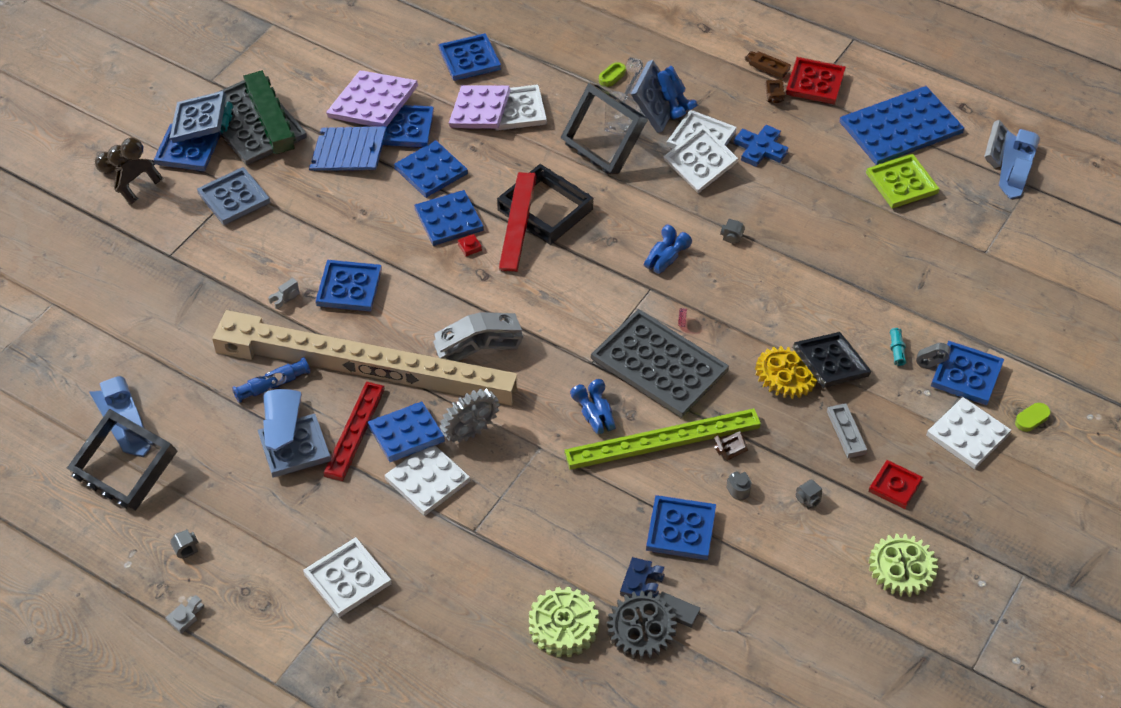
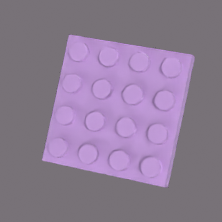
[326,70,418,127]

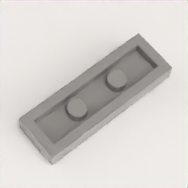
[984,120,1009,168]
[827,403,867,458]

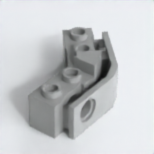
[433,312,524,362]

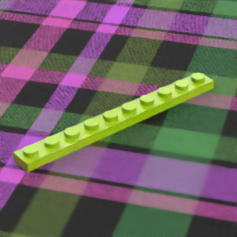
[564,408,761,470]

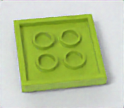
[866,154,940,209]

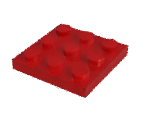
[786,57,846,105]

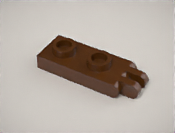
[745,51,791,79]

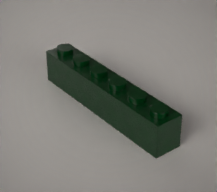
[243,70,296,154]

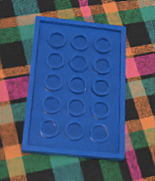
[839,86,965,165]

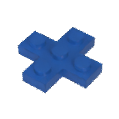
[734,125,789,167]

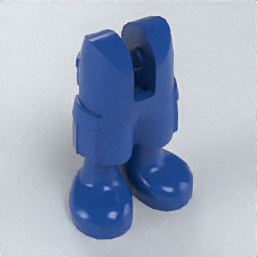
[657,66,698,119]
[644,225,692,274]
[570,379,616,435]

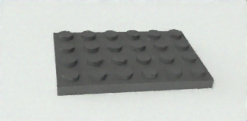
[218,80,307,166]
[591,309,729,418]

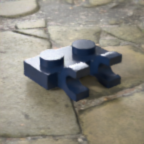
[620,557,665,598]

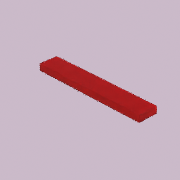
[499,172,536,272]
[324,381,385,482]

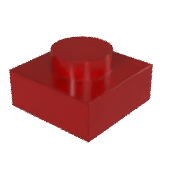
[458,234,482,257]

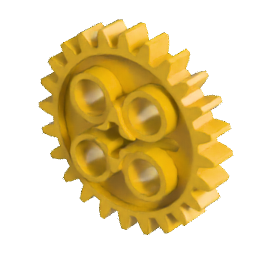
[755,346,817,399]

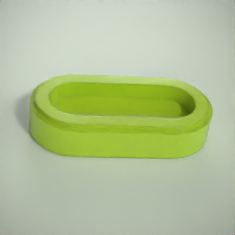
[599,62,626,87]
[1015,403,1050,432]

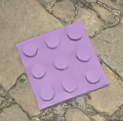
[449,85,511,128]

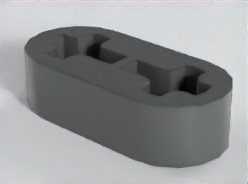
[916,343,951,368]

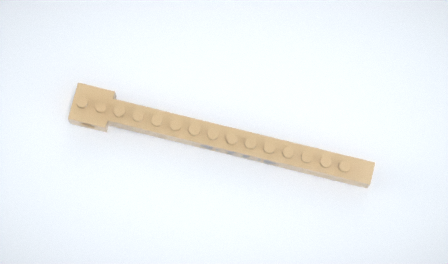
[212,310,518,406]

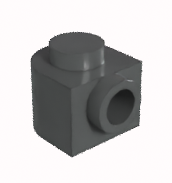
[720,219,745,243]
[726,471,751,500]
[796,479,822,509]
[170,529,199,559]

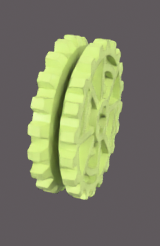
[529,587,599,658]

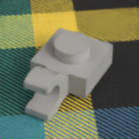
[268,278,300,309]
[166,595,204,634]

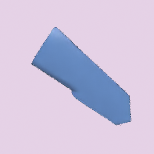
[999,129,1040,199]
[89,376,151,457]
[263,389,302,451]

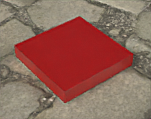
[868,460,923,509]

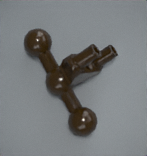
[95,138,164,205]

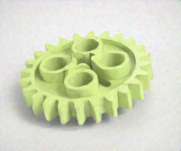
[868,533,938,597]

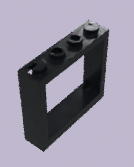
[560,83,649,175]
[497,164,594,245]
[67,409,178,511]

